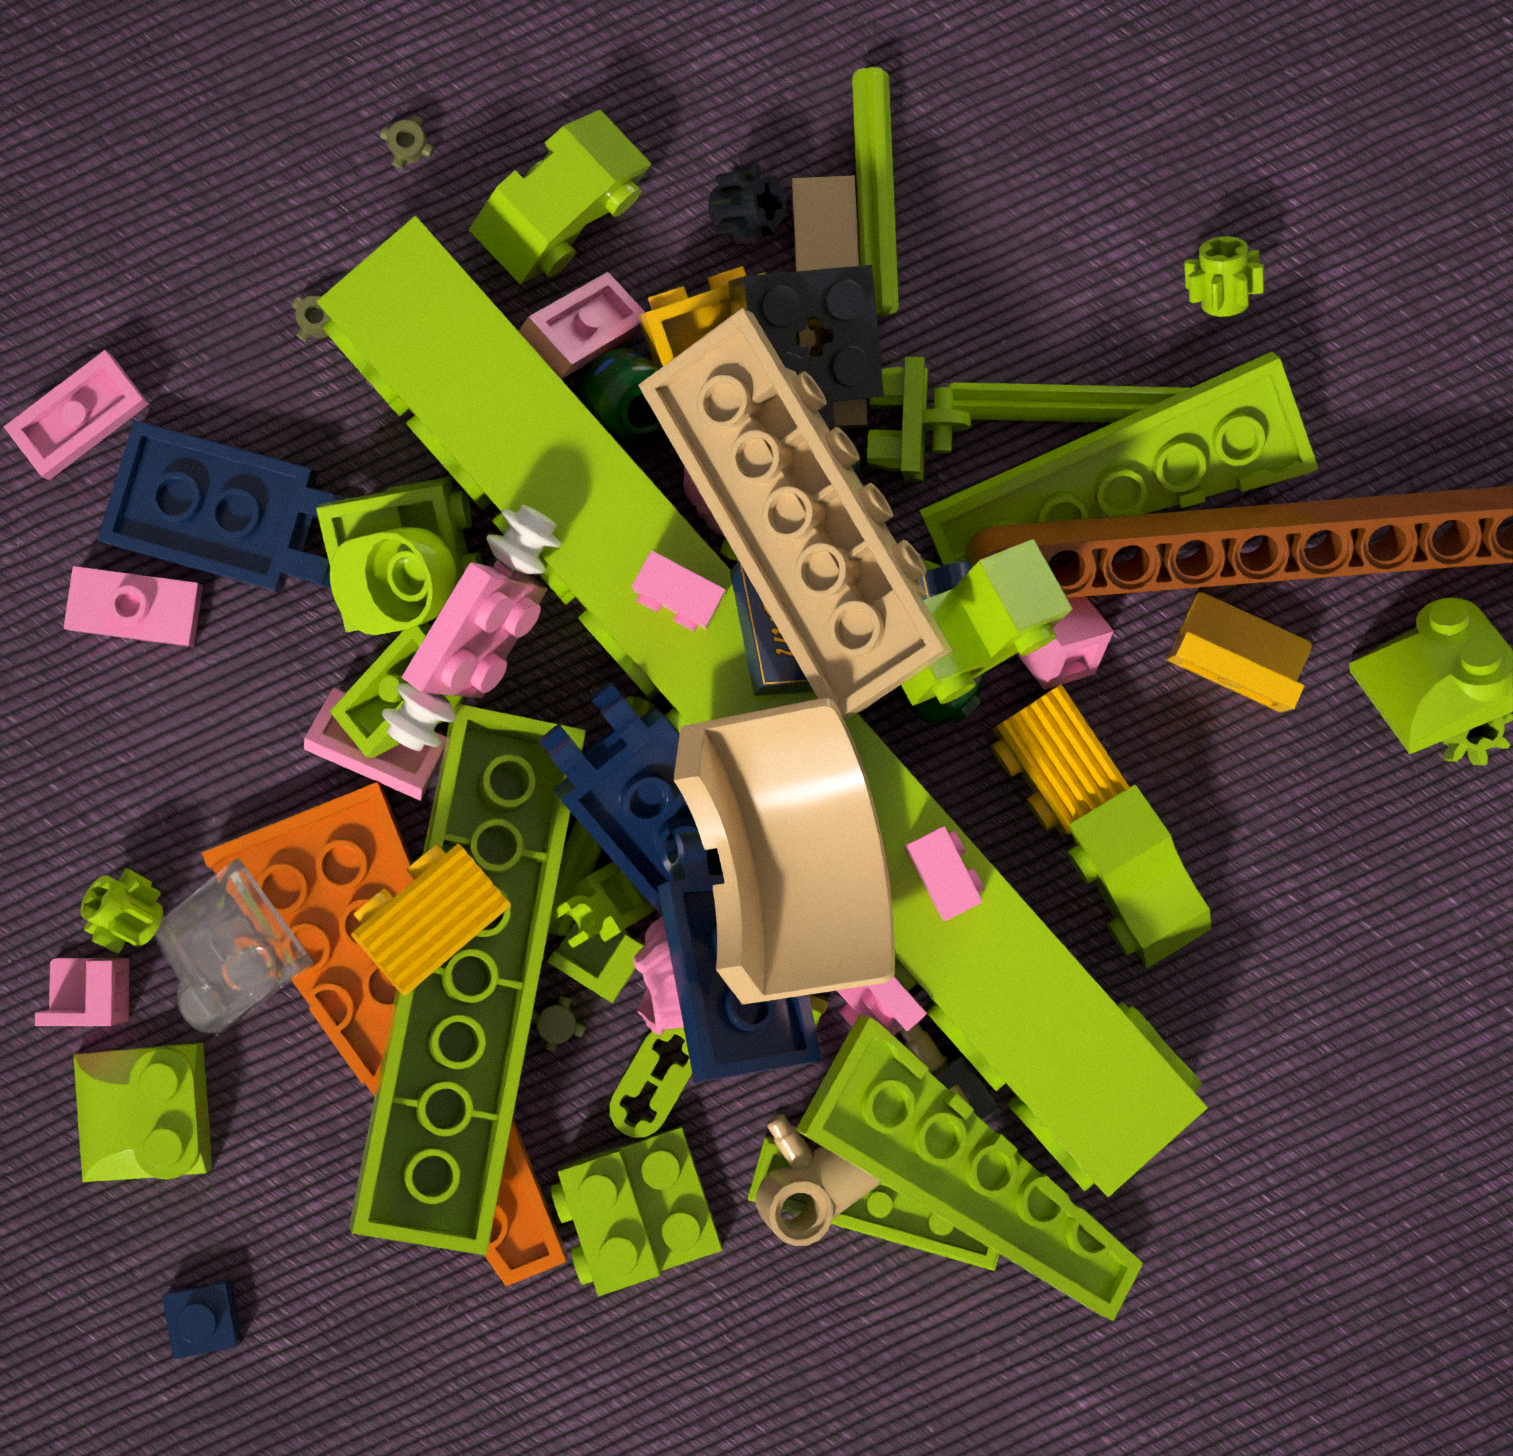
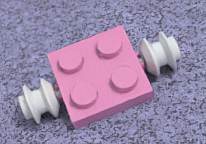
[382,505,562,751]

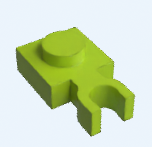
[551,861,655,949]

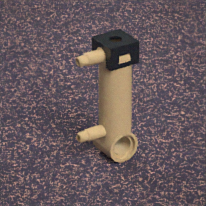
[756,1023,998,1246]

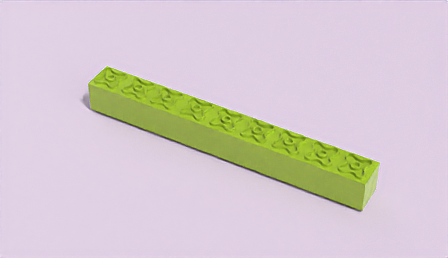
[316,216,1208,1197]

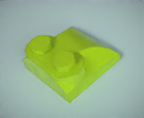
[1349,598,1513,754]
[73,1042,213,1182]

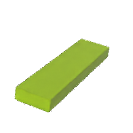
[747,1135,1000,1271]

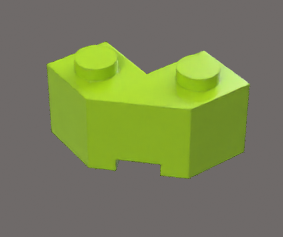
[469,110,651,285]
[901,539,1073,706]

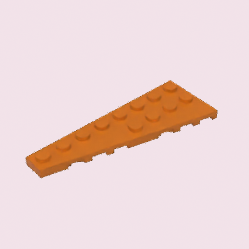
[201,782,568,1286]

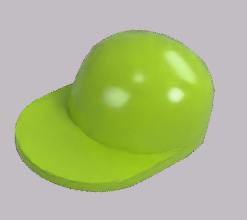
[330,527,458,635]

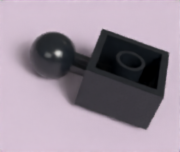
[728,265,884,479]

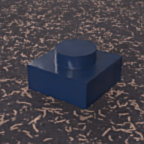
[162,1279,242,1359]

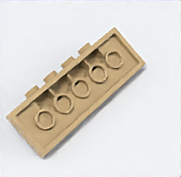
[638,308,953,721]

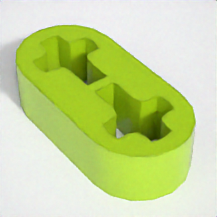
[610,1027,692,1138]

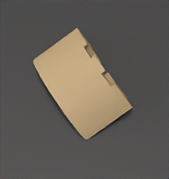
[674,698,895,1004]

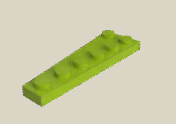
[919,352,1319,566]
[796,1014,1143,1321]

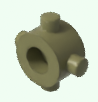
[380,115,434,169]
[292,296,330,342]
[531,996,585,1052]

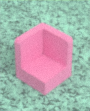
[1016,596,1114,690]
[35,958,130,1026]

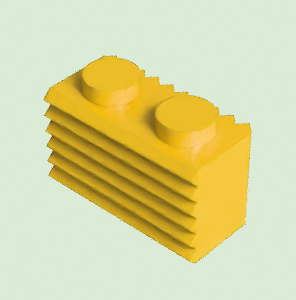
[991,684,1130,835]
[351,843,511,996]

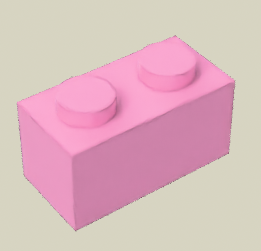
[631,550,726,632]
[904,826,985,921]

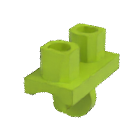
[867,357,971,482]

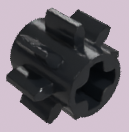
[708,163,786,246]

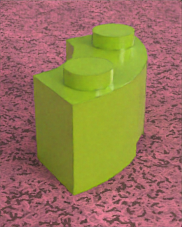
[1067,785,1212,969]

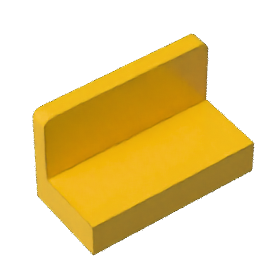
[1166,592,1312,713]

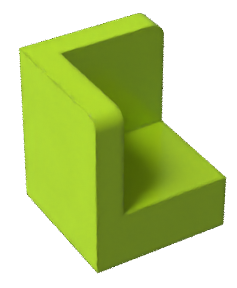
[547,921,646,1003]

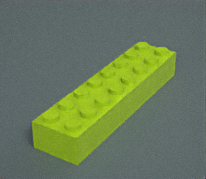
[349,704,586,1256]

